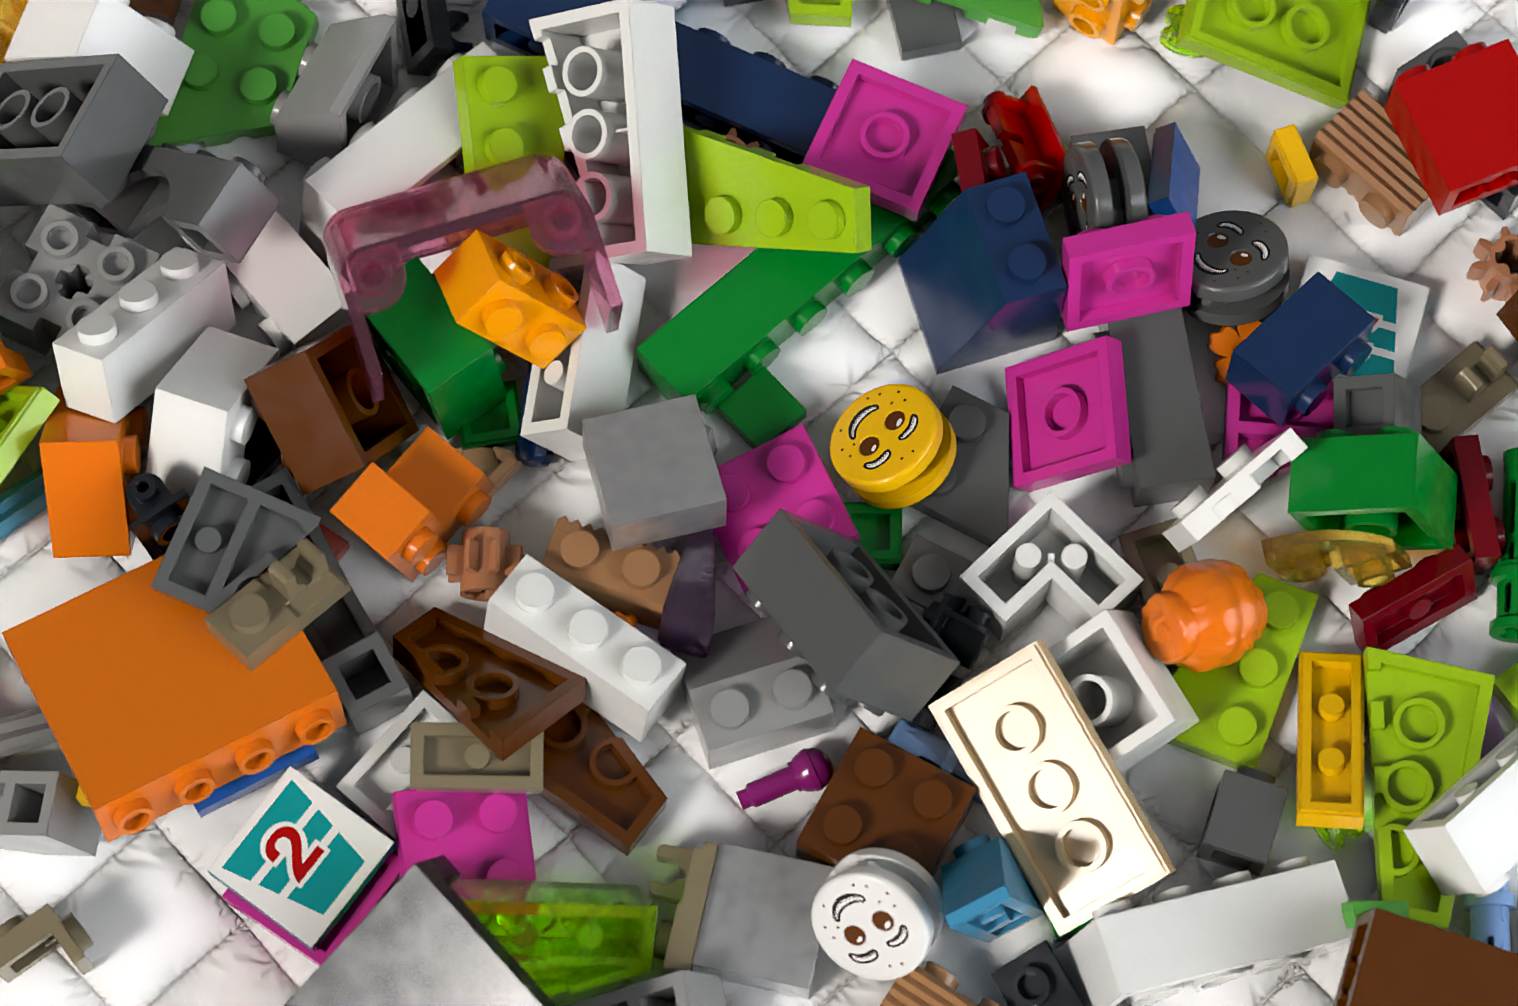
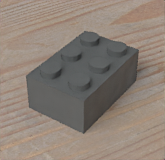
[0,53,169,207]
[732,508,961,721]

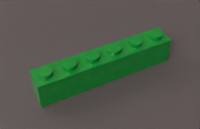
[637,149,962,415]

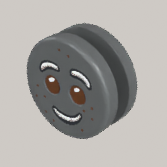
[1062,137,1147,236]
[1182,210,1291,326]

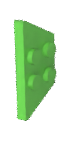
[147,0,319,147]

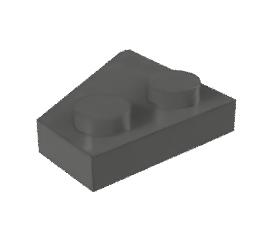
[909,385,1009,547]
[150,467,321,614]

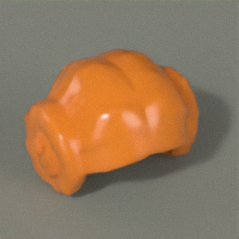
[1141,559,1268,673]

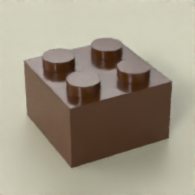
[244,317,419,495]
[796,727,977,878]

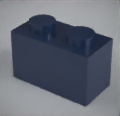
[1225,271,1376,428]

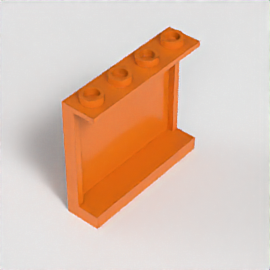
[2,555,347,842]

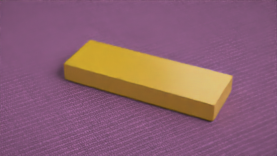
[1296,651,1364,830]

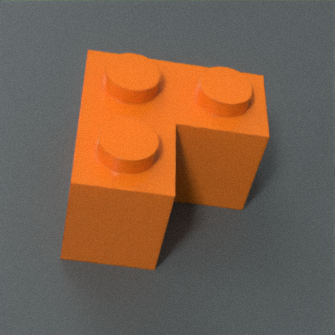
[39,386,149,558]
[330,426,495,582]

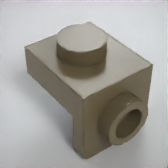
[0,903,94,983]

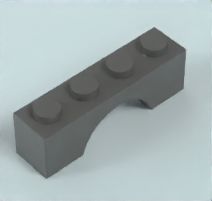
[69,143,282,263]
[251,468,414,736]

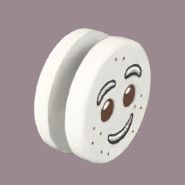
[811,848,944,980]

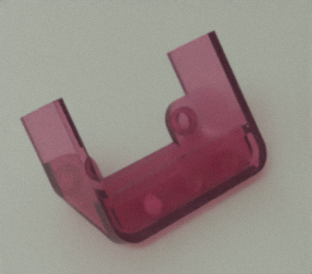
[323,153,623,403]

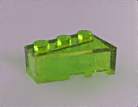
[450,879,658,997]

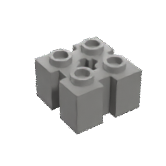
[0,203,161,356]

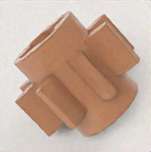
[1466,226,1518,303]
[446,526,524,602]

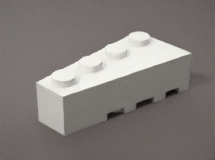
[529,0,692,265]
[298,41,499,293]
[1054,856,1354,1006]

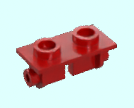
[981,85,1067,213]

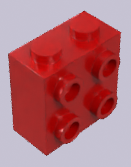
[1384,38,1518,216]

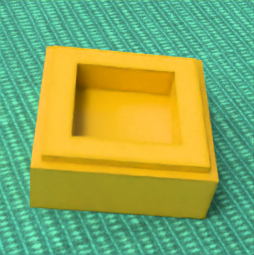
[1265,124,1319,208]

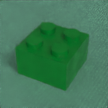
[354,256,507,440]
[1287,426,1458,553]

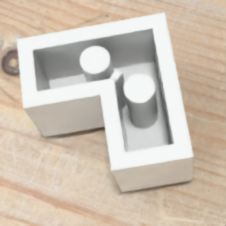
[4,0,195,116]
[146,326,279,498]
[956,490,1144,643]

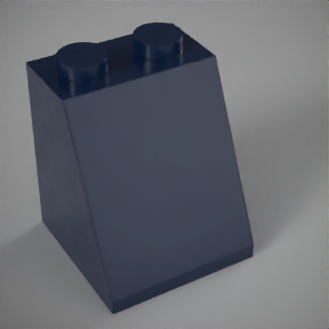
[898,171,1067,375]

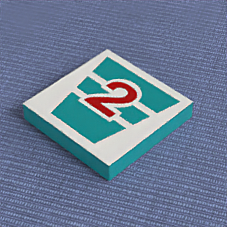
[1298,253,1430,381]
[207,766,396,952]

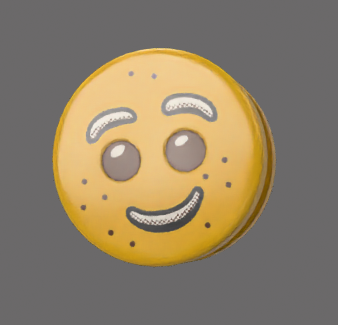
[830,384,957,509]

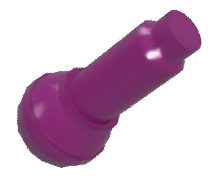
[736,748,834,810]

